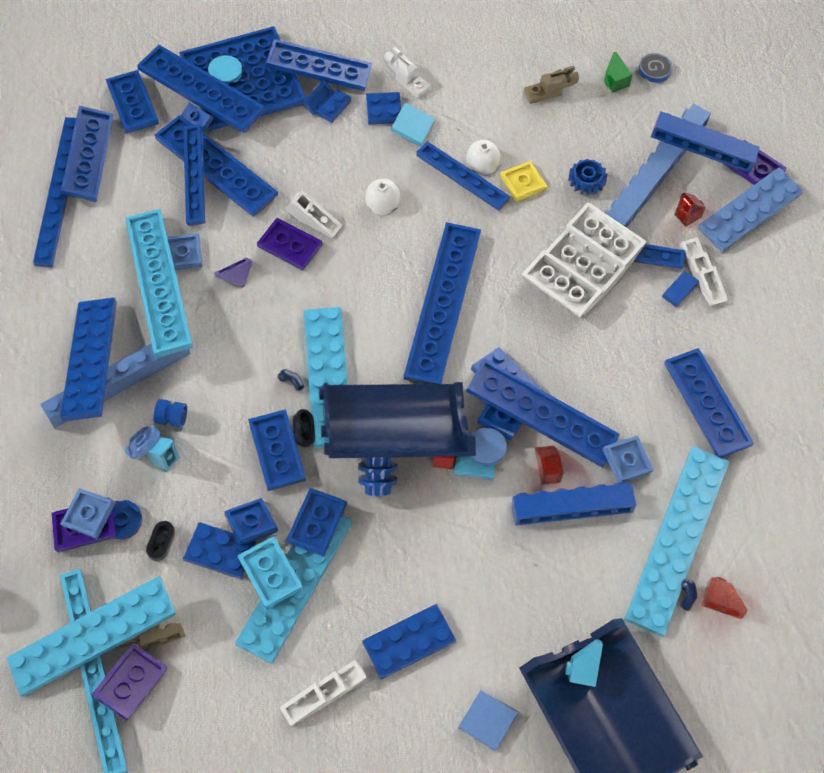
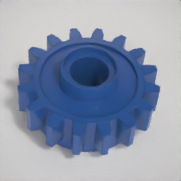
[568,159,608,195]

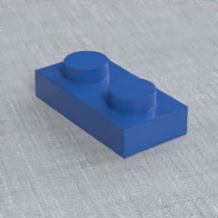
[318,89,351,123]

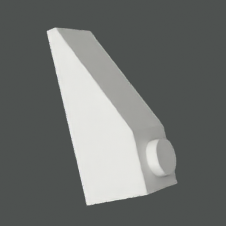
[285,190,342,239]

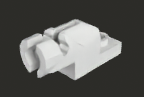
[384,47,431,98]

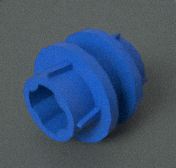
[358,457,398,496]

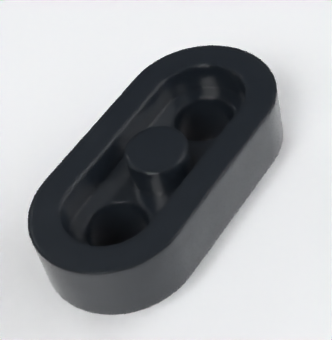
[293,409,315,447]
[146,521,175,561]

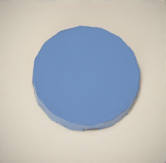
[125,425,160,459]
[470,428,507,466]

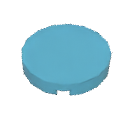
[208,55,243,85]

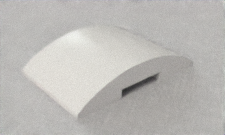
[521,202,647,317]

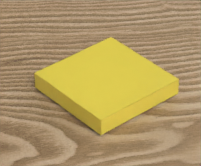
[500,161,547,202]

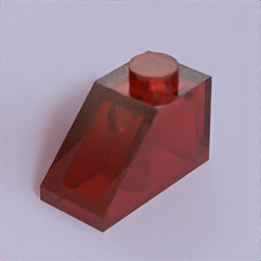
[674,192,706,227]
[535,445,563,485]
[701,577,747,619]

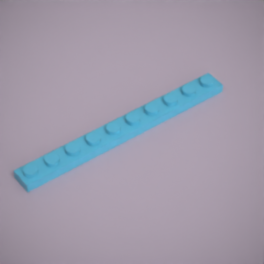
[60,569,128,773]

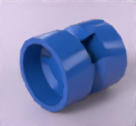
[153,399,188,428]

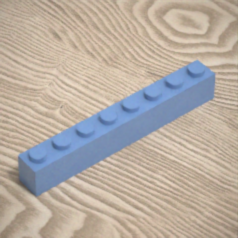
[40,343,190,429]

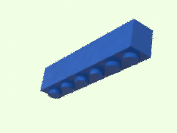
[650,111,760,173]
[511,482,636,526]

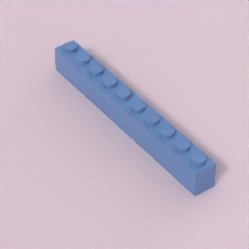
[604,103,711,228]

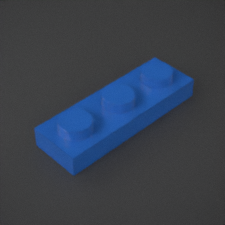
[633,244,685,270]

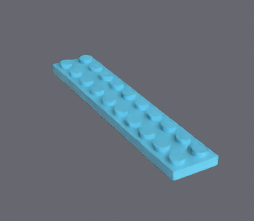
[125,209,193,358]
[624,446,730,637]

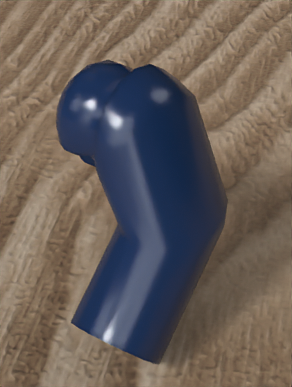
[277,369,304,391]
[680,579,698,611]

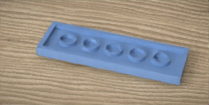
[698,167,803,253]

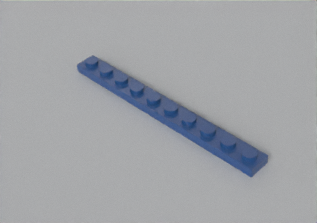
[33,117,76,267]

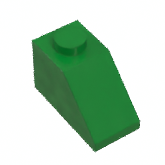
[604,52,632,92]

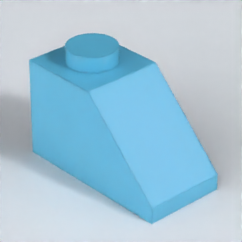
[146,437,179,472]
[565,639,603,687]

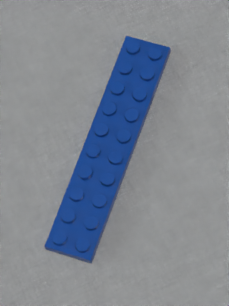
[403,222,481,385]

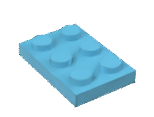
[238,536,303,610]

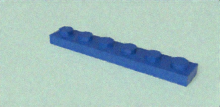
[183,124,205,226]
[416,141,510,211]

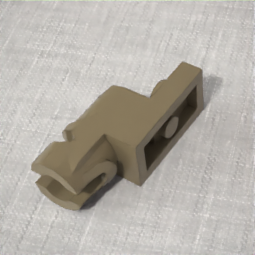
[524,65,579,104]
[119,623,186,651]

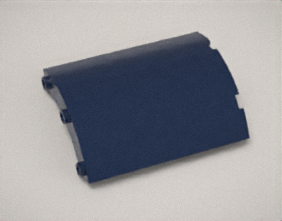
[319,382,476,458]
[519,618,703,773]

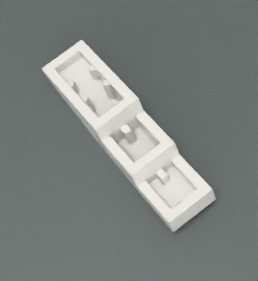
[679,237,728,306]
[280,660,368,726]

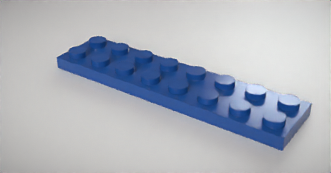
[137,45,266,133]
[154,115,278,217]
[60,297,117,422]
[466,358,620,468]

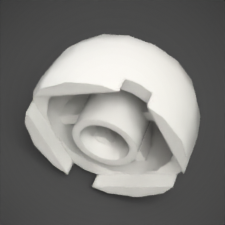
[466,140,501,175]
[365,178,400,215]

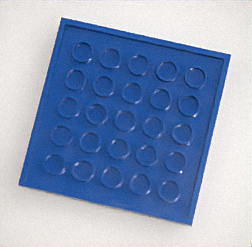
[179,26,306,131]

